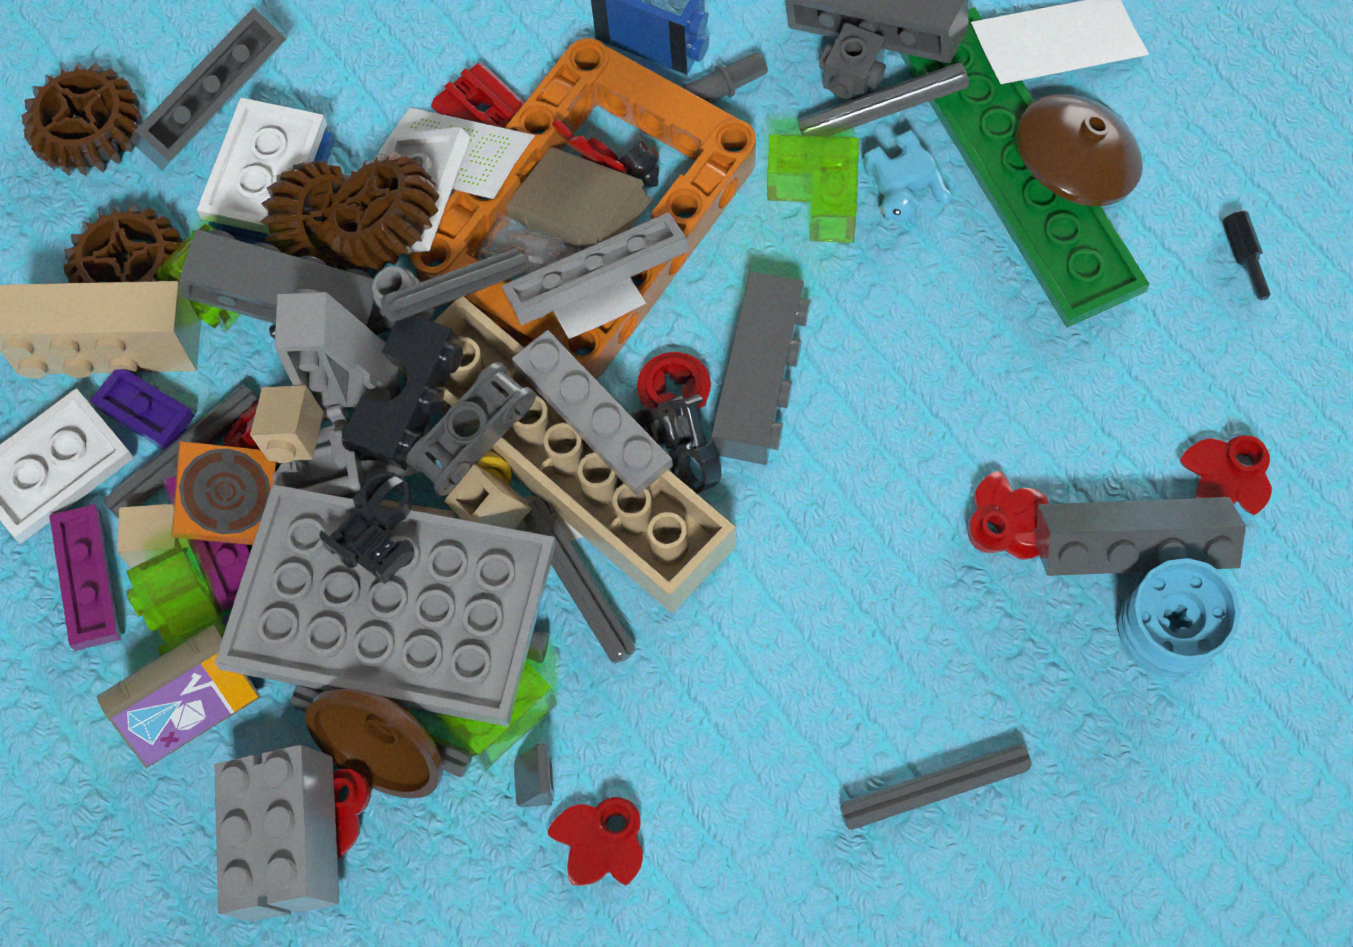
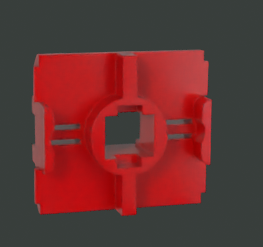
[431,63,525,128]

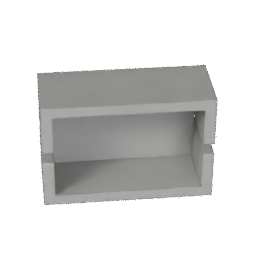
[214,745,339,922]

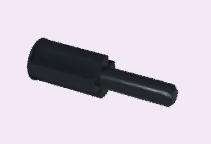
[1222,211,1271,300]

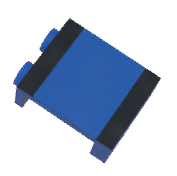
[591,0,710,75]

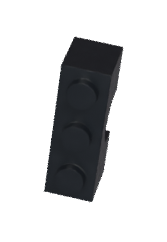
[341,315,464,471]

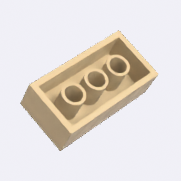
[0,281,201,379]

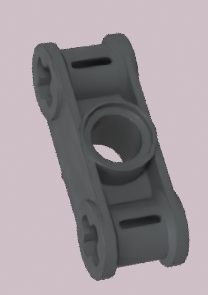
[406,362,536,496]

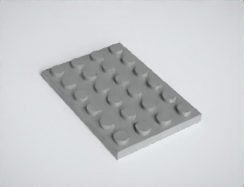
[215,484,556,727]

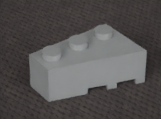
[275,289,398,408]

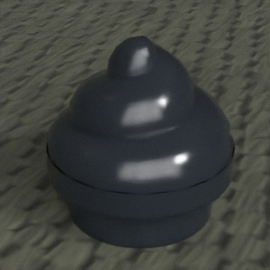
[618,141,660,188]

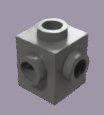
[819,23,886,99]

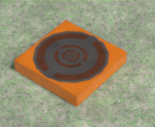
[171,441,276,545]

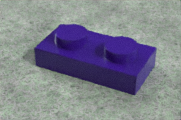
[90,369,195,450]

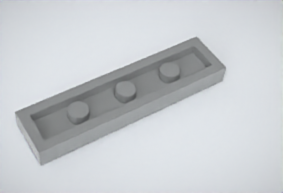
[502,212,690,325]
[512,330,673,496]

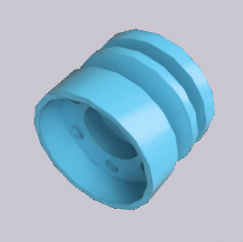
[1118,558,1241,678]

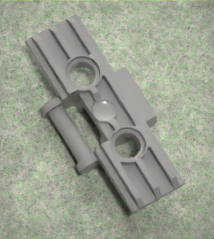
[273,404,437,497]

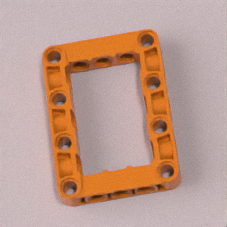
[410,38,756,379]

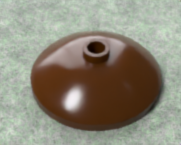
[1016,94,1143,206]
[305,689,443,798]

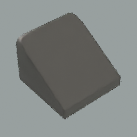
[514,744,554,807]

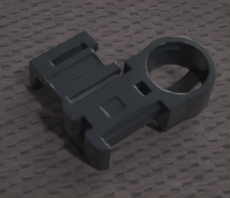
[629,395,722,494]
[319,472,415,584]

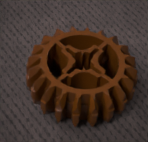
[21,62,143,177]
[321,152,440,272]
[260,161,359,271]
[63,203,187,283]

